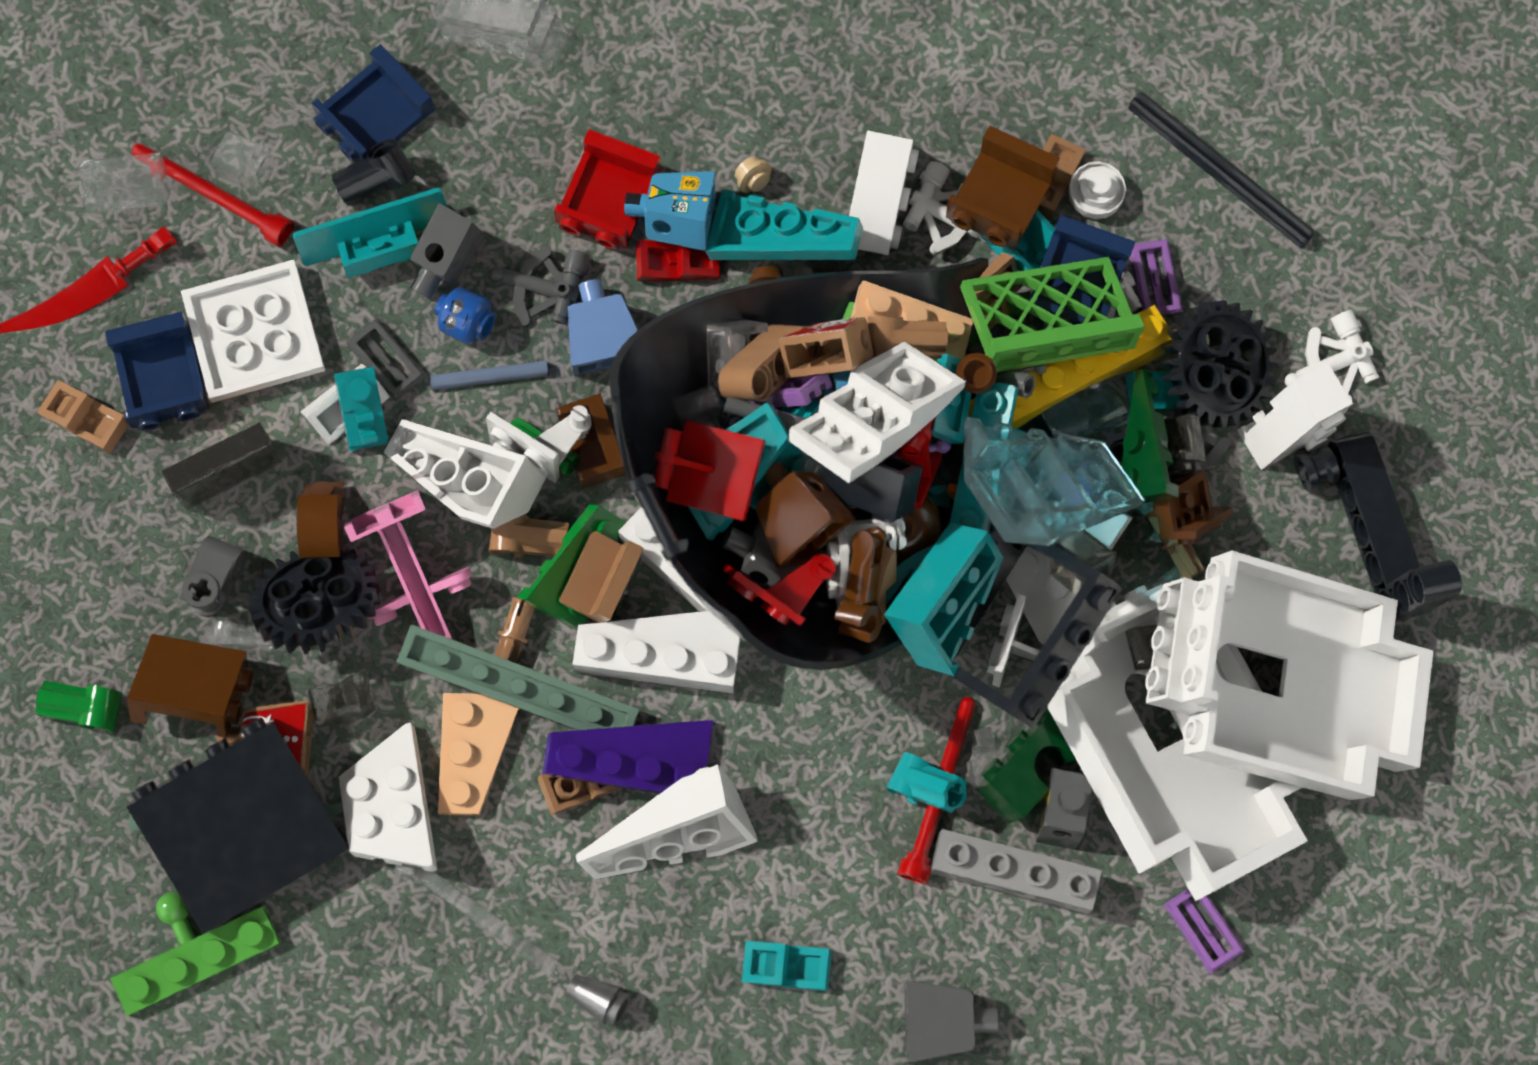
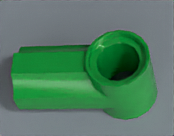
[35,681,123,733]

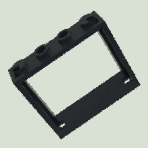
[950,515,1123,729]

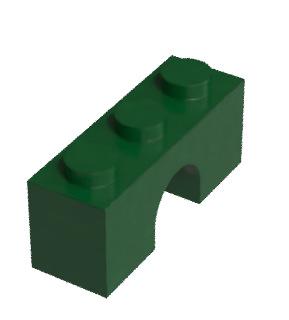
[975,708,1076,823]

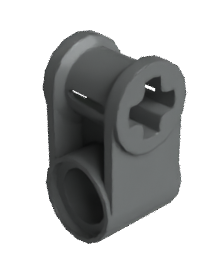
[182,536,248,617]

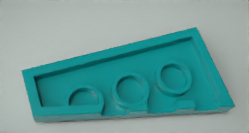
[705,188,863,260]

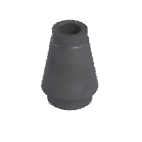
[566,974,630,1026]

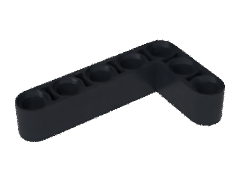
[1327,432,1462,622]

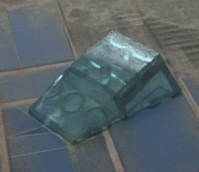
[964,417,1145,546]

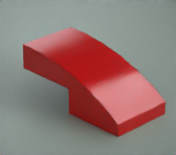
[636,239,720,282]

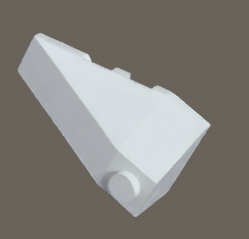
[384,419,546,529]
[576,765,758,879]

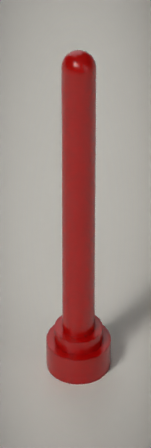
[131,143,295,248]
[897,697,976,885]

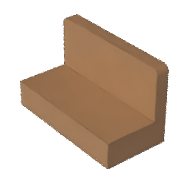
[559,531,644,623]

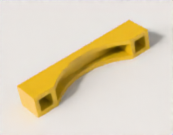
[962,305,1173,448]

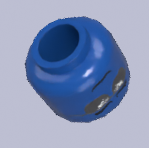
[434,287,496,345]

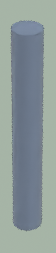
[430,360,549,391]

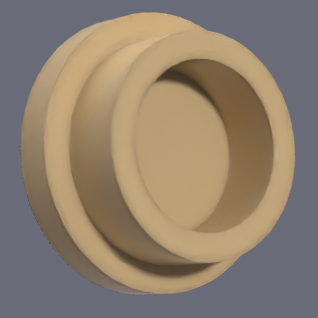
[735,156,772,193]

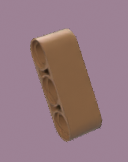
[718,325,816,402]

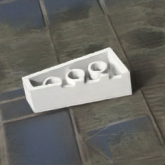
[572,611,741,693]

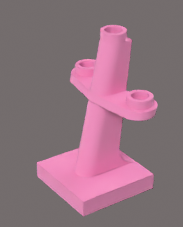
[344,490,472,640]

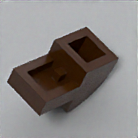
[297,481,345,558]

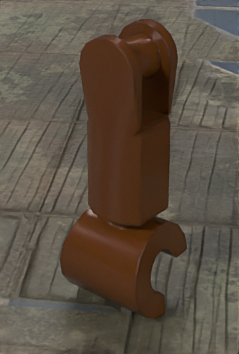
[834,527,887,643]

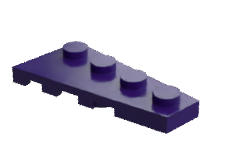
[542,720,713,794]

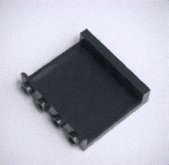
[126,717,349,934]

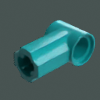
[886,752,967,813]

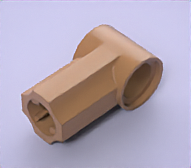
[868,316,948,357]
[488,515,570,558]

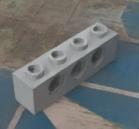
[931,829,1102,914]

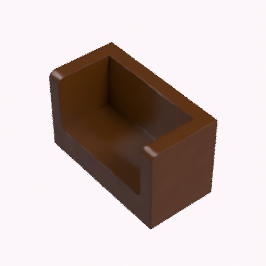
[556,393,626,489]

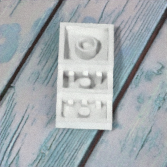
[788,342,966,483]

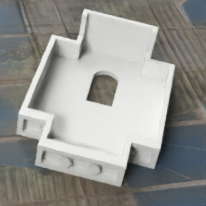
[1146,551,1433,800]
[1048,584,1308,901]

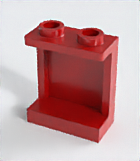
[554,129,661,249]

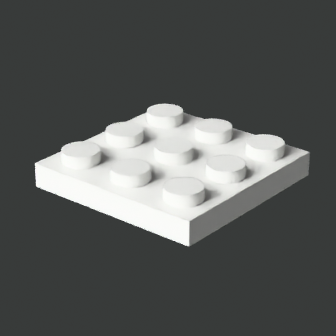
[181,260,326,403]

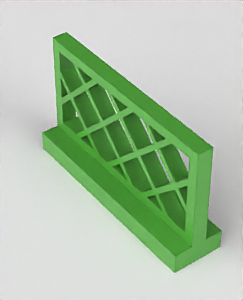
[960,257,1145,372]

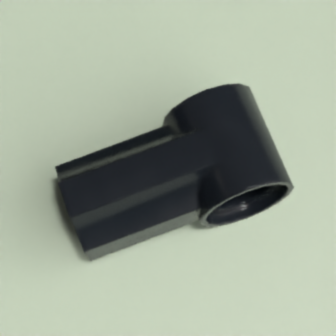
[331,138,415,206]

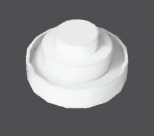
[1068,161,1126,219]

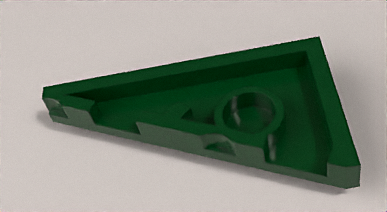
[1116,368,1179,506]

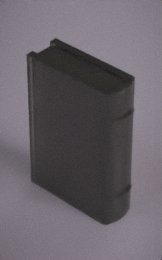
[162,422,283,510]

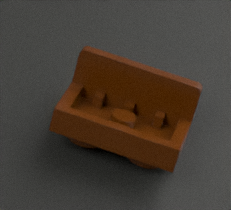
[1153,469,1233,544]

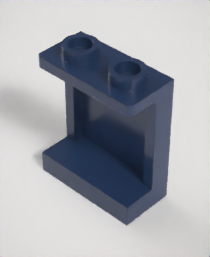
[311,44,435,163]
[1028,215,1136,325]
[105,312,209,431]

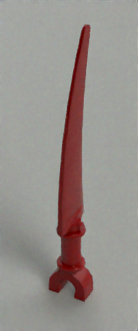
[0,226,178,334]

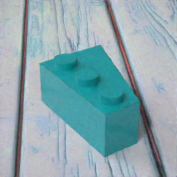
[884,522,1004,677]

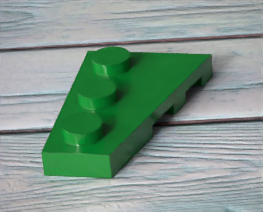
[517,504,626,630]

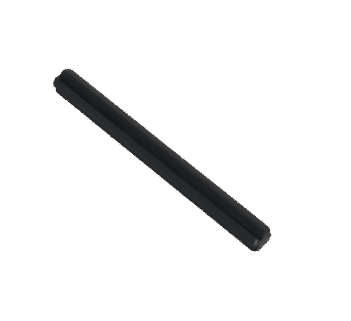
[1128,92,1315,248]

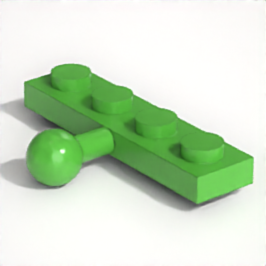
[110,892,281,1016]

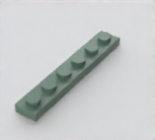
[396,624,639,730]

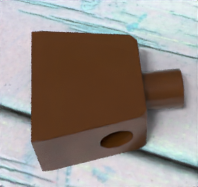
[755,462,855,566]

